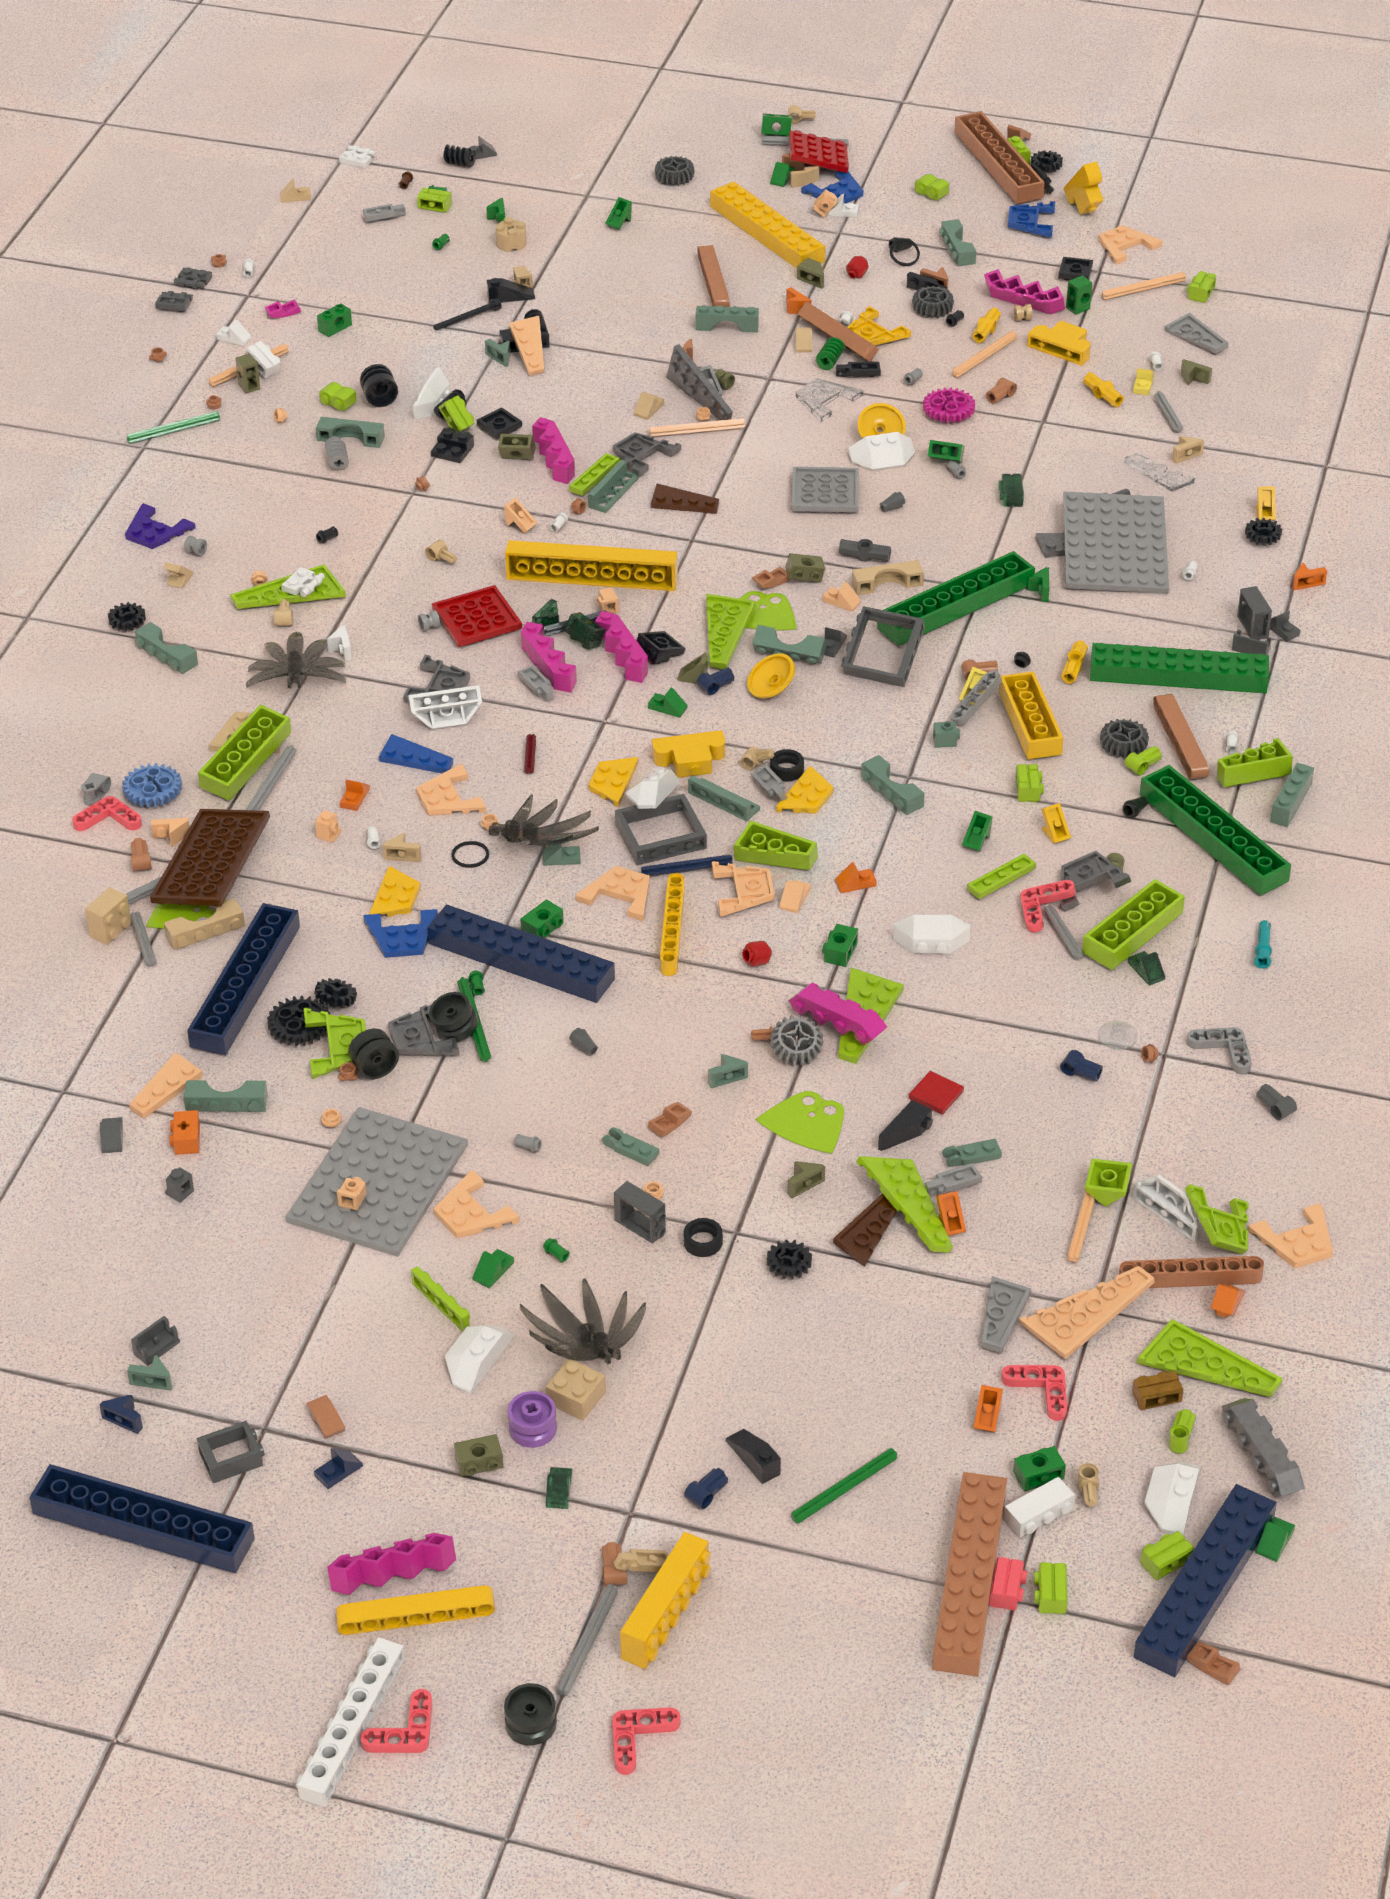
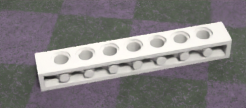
[296,1637,405,1807]

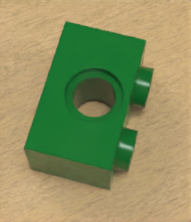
[761,113,792,137]
[1066,275,1092,315]
[317,303,352,337]
[928,440,965,462]
[520,899,564,938]
[822,924,858,967]
[1013,1446,1066,1492]

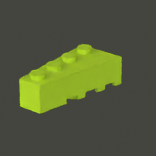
[1217,738,1293,787]
[734,820,818,870]

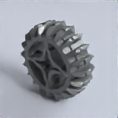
[655,156,695,186]
[912,286,954,318]
[1100,718,1149,758]

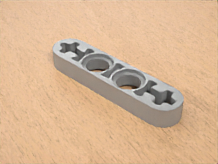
[951,670,1002,726]

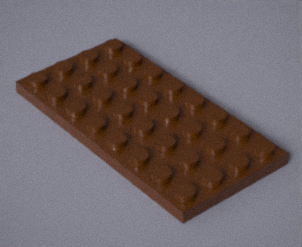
[150,809,270,906]

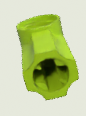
[1125,746,1162,775]
[1169,1409,1196,1454]

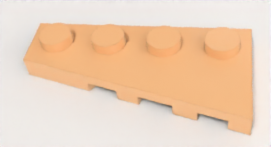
[509,316,544,376]

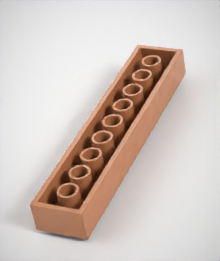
[954,111,1044,204]
[932,1472,1007,1677]

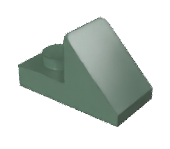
[485,339,510,367]
[543,837,581,866]
[708,1054,748,1088]
[127,1355,172,1391]

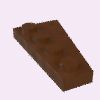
[651,483,719,514]
[833,1193,897,1267]

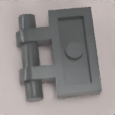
[174,267,212,289]
[155,291,193,312]

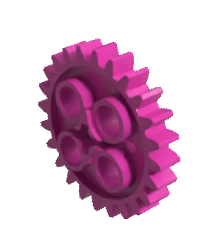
[923,387,975,423]

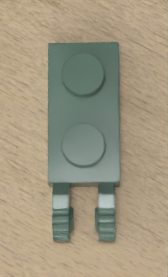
[602,1127,659,1166]
[942,1139,1002,1167]

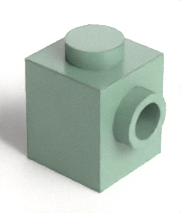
[933,721,960,748]

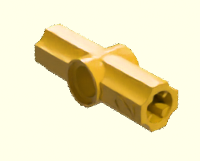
[972,307,1001,343]
[1083,372,1124,407]
[1061,640,1088,684]

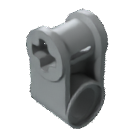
[81,773,111,805]

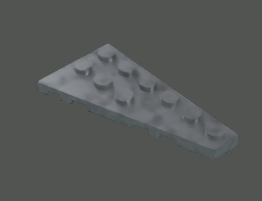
[666,344,733,421]

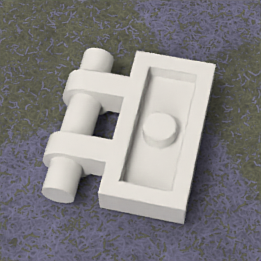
[339,145,376,168]
[281,567,325,597]

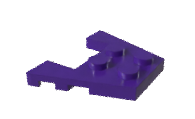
[125,503,196,549]

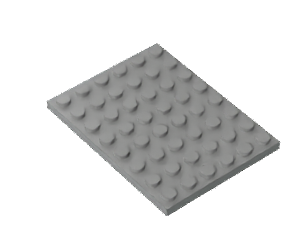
[1063,491,1169,594]
[286,1107,468,1257]

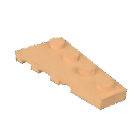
[129,1052,203,1119]

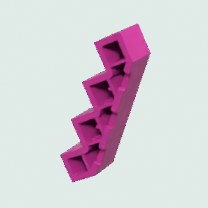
[984,269,1065,314]
[532,417,575,484]
[595,611,648,683]
[521,622,577,693]
[788,982,887,1045]
[327,1533,456,1595]

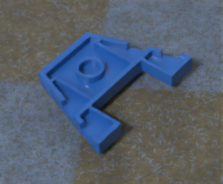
[801,171,864,204]
[1008,201,1055,238]
[363,909,438,958]

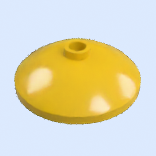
[857,403,906,439]
[747,653,795,698]

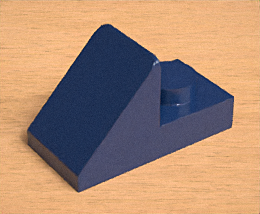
[99,1395,143,1434]
[314,1448,363,1489]

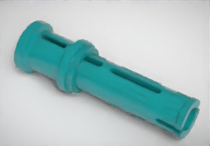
[1254,920,1272,969]

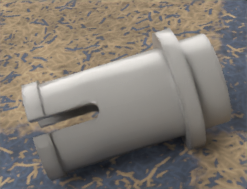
[904,368,923,385]
[947,460,966,478]
[514,1134,542,1152]

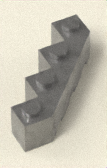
[1222,1398,1305,1497]

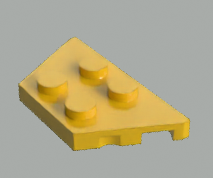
[588,757,638,807]
[776,766,834,813]
[369,866,421,917]

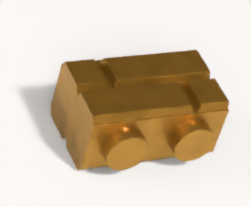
[1132,1371,1183,1410]

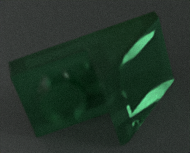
[532,599,559,627]
[1128,951,1165,986]
[546,1467,573,1509]

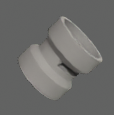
[184,536,207,556]
[418,610,440,631]

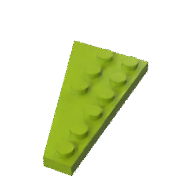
[230,564,346,609]
[838,967,904,1064]
[856,1156,953,1253]

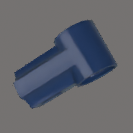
[697,667,734,695]
[1060,1050,1103,1081]
[684,1468,728,1510]

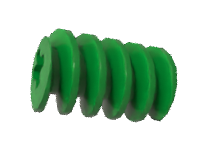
[816,337,845,370]

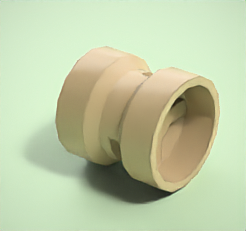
[1014,304,1032,321]

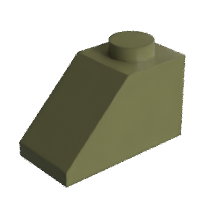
[797,258,824,289]

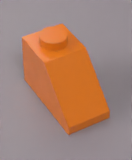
[1211,1284,1245,1318]

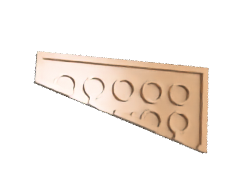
[1019,1266,1155,1360]

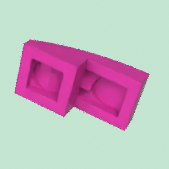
[265,299,301,318]

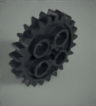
[267,995,331,1046]

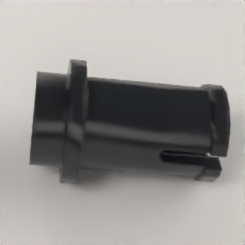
[946,310,964,326]
[316,526,338,543]

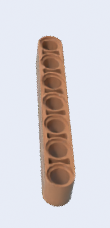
[697,245,730,307]
[797,301,879,362]
[1153,694,1209,780]
[1119,1256,1264,1288]

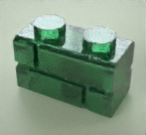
[998,474,1024,507]
[564,612,606,649]

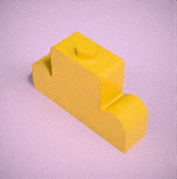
[1063,161,1103,215]
[1027,321,1091,366]
[651,730,725,778]

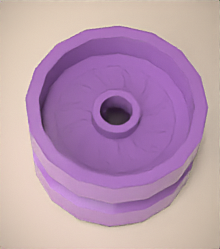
[508,1391,557,1448]

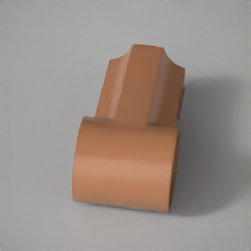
[986,377,1017,404]
[961,659,998,681]
[131,838,152,871]
[602,1542,627,1587]

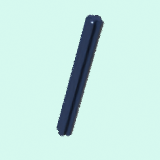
[641,855,733,876]

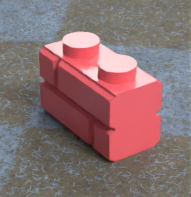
[989,1557,1027,1611]

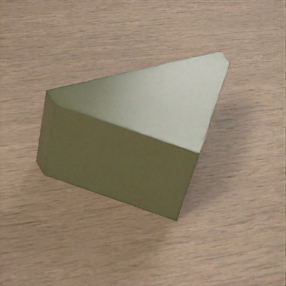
[677,652,708,684]

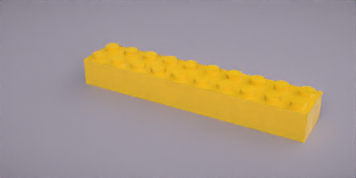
[710,182,825,268]
[505,540,678,591]

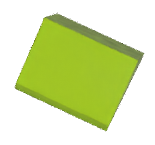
[1085,1158,1132,1207]

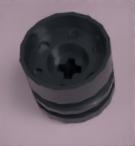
[360,364,398,407]

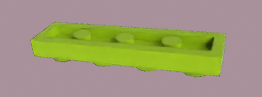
[569,453,620,496]
[967,854,1036,899]
[411,1266,470,1332]

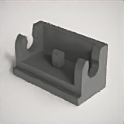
[1232,629,1271,655]
[131,1316,180,1366]

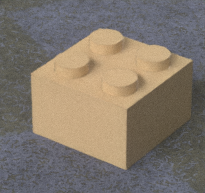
[85,887,131,945]
[546,1358,606,1421]

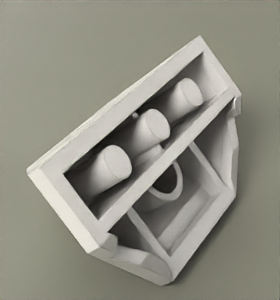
[413,367,451,420]
[848,432,915,471]
[408,685,482,730]
[626,767,680,809]
[893,915,970,954]
[1132,1175,1199,1243]
[445,1325,515,1394]
[1145,1461,1202,1535]

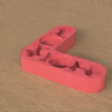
[72,796,142,831]
[1021,880,1076,932]
[1001,1365,1067,1421]
[360,1689,432,1753]
[612,1707,681,1775]

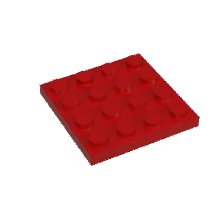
[789,130,849,173]
[432,585,522,647]

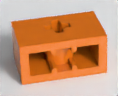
[169,1110,200,1155]

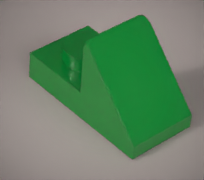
[770,162,795,187]
[605,197,632,230]
[486,198,505,223]
[1028,567,1049,602]
[648,687,688,718]
[962,811,993,852]
[472,1249,514,1289]
[1256,1516,1295,1562]

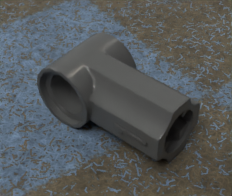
[1256,1084,1297,1120]

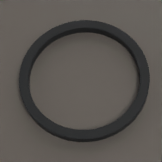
[889,238,920,266]
[452,841,489,868]

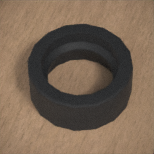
[770,749,804,782]
[683,1218,723,1257]

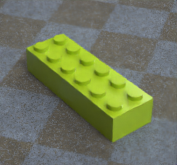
[198,704,291,801]
[1082,879,1185,970]

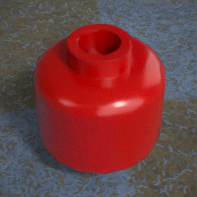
[846,256,869,279]
[742,941,772,967]

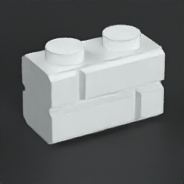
[245,341,281,379]

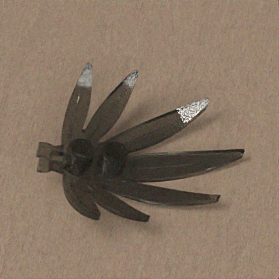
[246,631,346,688]
[489,794,599,846]
[520,1278,646,1364]

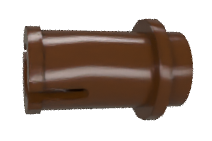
[399,171,413,189]

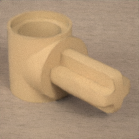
[788,105,816,124]
[425,539,457,564]
[274,599,293,626]
[740,746,774,770]
[1077,1463,1099,1507]

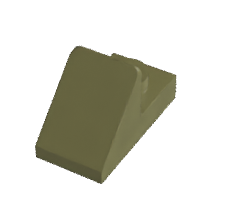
[1181,359,1212,385]
[787,1161,825,1199]

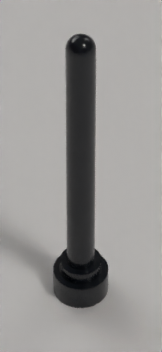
[433,297,502,330]

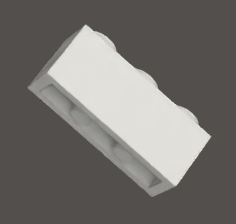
[1004,1477,1075,1538]

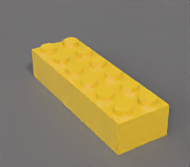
[999,671,1063,760]
[620,1531,711,1670]

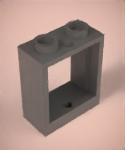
[1237,586,1272,640]
[614,1181,666,1244]
[196,1421,265,1483]

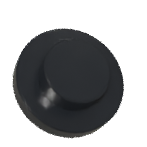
[1014,652,1031,668]

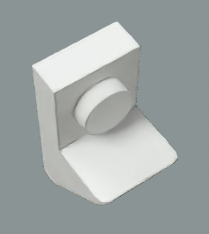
[827,194,859,218]
[216,320,252,346]
[327,625,352,661]

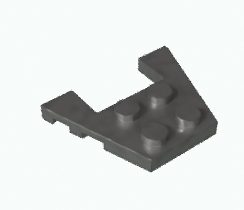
[613,432,681,476]
[403,654,470,702]
[1061,851,1132,911]
[388,1005,460,1056]

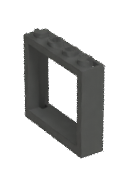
[841,606,925,687]
[615,794,707,866]

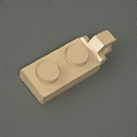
[613,1549,669,1572]

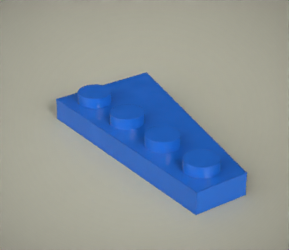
[379,734,453,774]

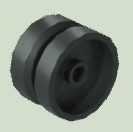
[429,992,479,1042]
[348,1028,399,1080]
[504,1683,557,1746]

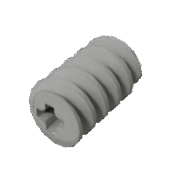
[325,436,349,470]

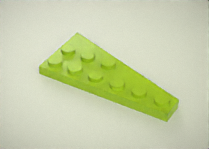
[706,594,756,669]
[1137,1319,1283,1397]

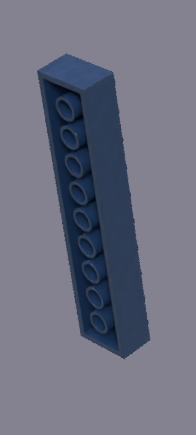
[187,903,300,1055]
[427,904,615,1003]
[29,1464,255,1574]
[1133,1484,1277,1678]

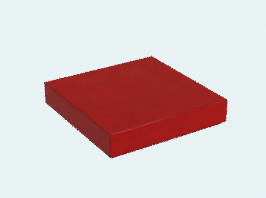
[909,1071,964,1115]

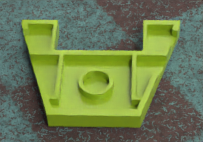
[304,1008,366,1079]
[1185,1184,1249,1254]

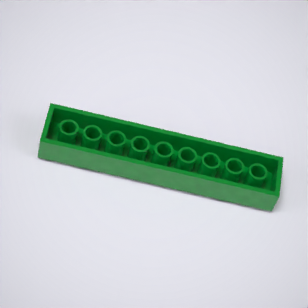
[877,551,1035,646]
[1090,643,1269,694]
[1139,765,1291,896]

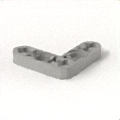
[1187,1027,1251,1075]

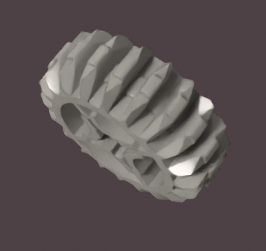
[770,1014,824,1066]

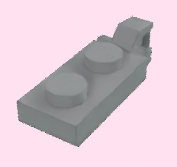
[363,204,406,222]
[518,665,553,702]
[751,765,787,801]
[925,1163,982,1196]

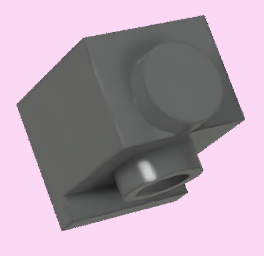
[165,1167,194,1203]

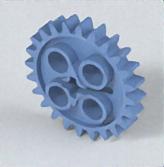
[122,763,182,808]

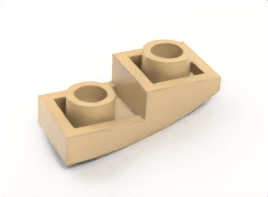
[790,166,819,188]

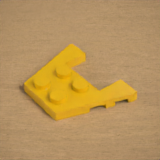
[847,306,911,346]

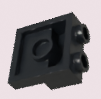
[431,428,474,464]
[636,631,686,663]

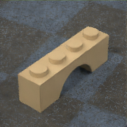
[852,560,924,595]
[164,899,245,950]

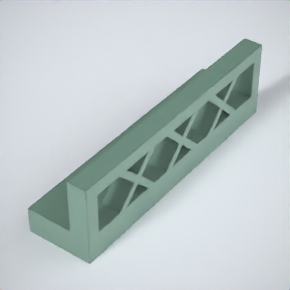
[588,460,639,513]
[688,775,760,822]

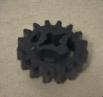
[1031,150,1063,173]
[1245,517,1282,546]
[108,602,146,632]
[314,978,357,1008]
[767,1239,812,1280]

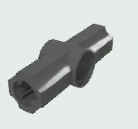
[839,539,891,562]

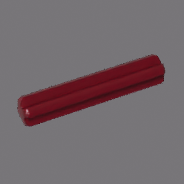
[524,734,536,774]

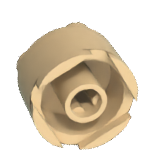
[496,217,526,252]

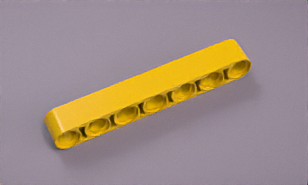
[660,873,685,976]
[336,1585,495,1635]

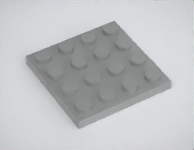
[792,467,859,513]

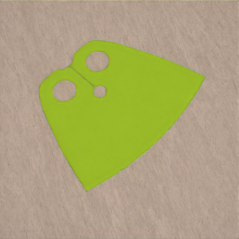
[739,591,797,630]
[146,901,226,929]
[755,1091,844,1154]

